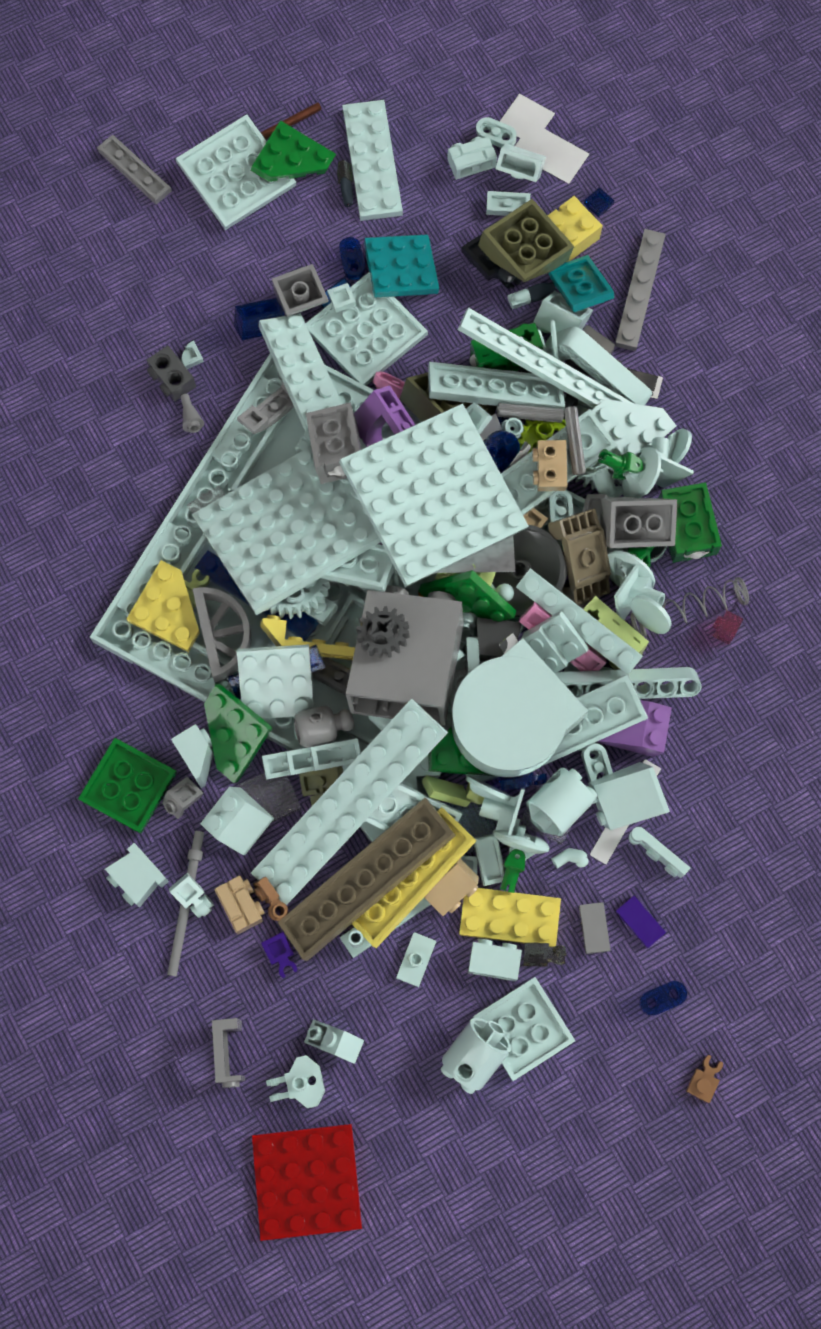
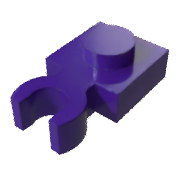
[261,932,298,979]

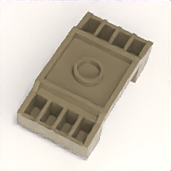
[548,508,611,605]

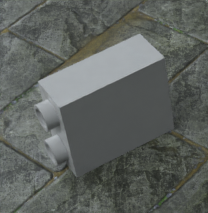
[346,585,464,726]

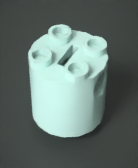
[526,768,598,836]
[441,1018,511,1094]

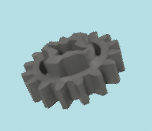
[356,606,410,659]

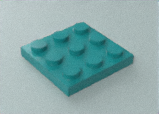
[364,235,439,298]

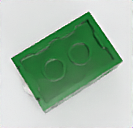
[469,323,543,372]
[658,482,722,563]

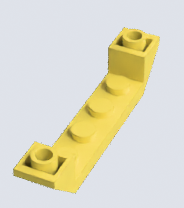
[260,615,355,660]

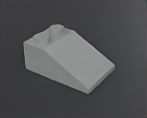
[600,497,677,548]

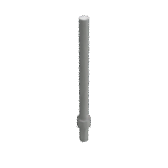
[167,831,204,977]

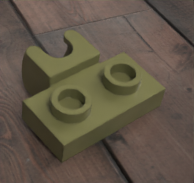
[299,766,343,806]

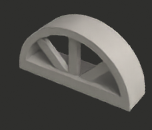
[192,587,252,682]

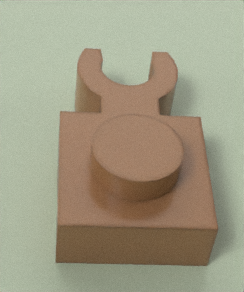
[685,1055,723,1103]

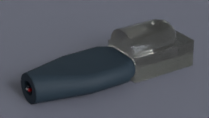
[337,160,353,207]

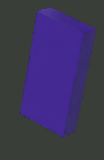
[615,896,666,949]

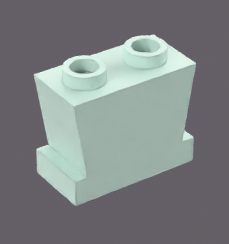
[105,843,169,907]

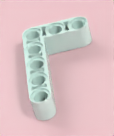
[545,326,652,405]

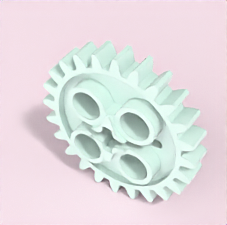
[265,578,330,619]

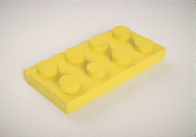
[459,888,561,948]

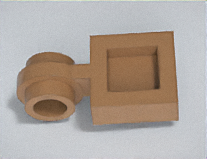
[253,876,288,921]

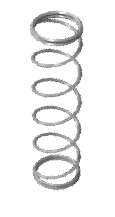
[631,577,749,637]

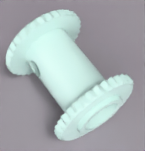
[583,459,623,497]

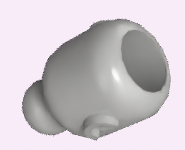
[294,706,354,748]

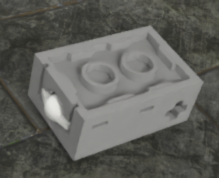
[306,402,362,484]

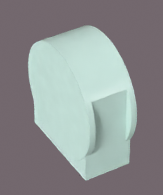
[451,638,588,777]

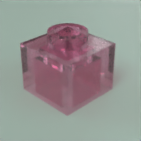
[713,611,743,645]

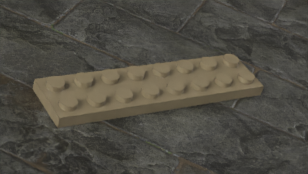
[278,798,456,961]

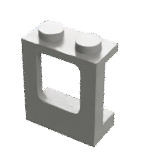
[212,1018,245,1088]

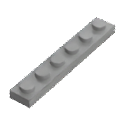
[615,229,666,351]

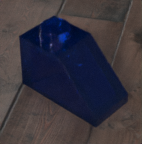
[234,298,284,341]

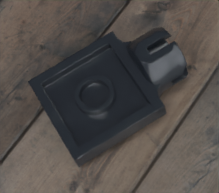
[461,234,522,289]

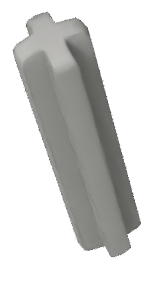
[496,403,564,423]
[564,406,586,475]

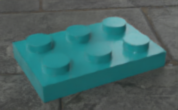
[549,255,614,313]

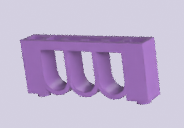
[354,385,415,447]

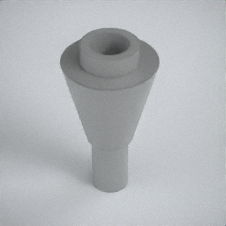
[180,394,204,433]

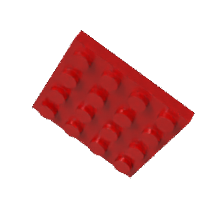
[252,1124,362,1241]

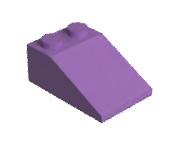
[597,700,672,757]

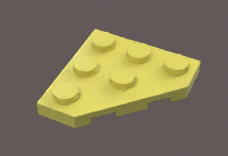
[127,560,200,653]

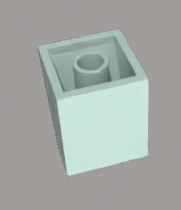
[588,762,670,830]

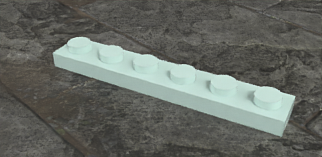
[516,568,643,675]

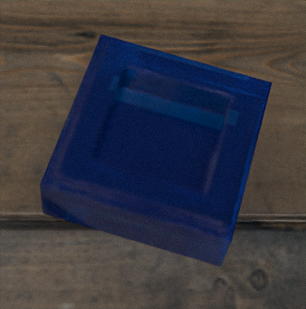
[584,187,615,217]

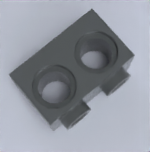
[146,345,196,402]

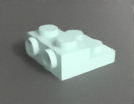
[521,611,589,673]

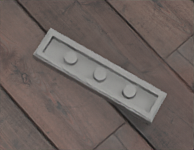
[97,134,172,205]

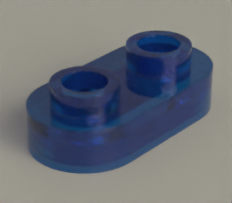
[339,237,365,280]
[639,981,687,1016]

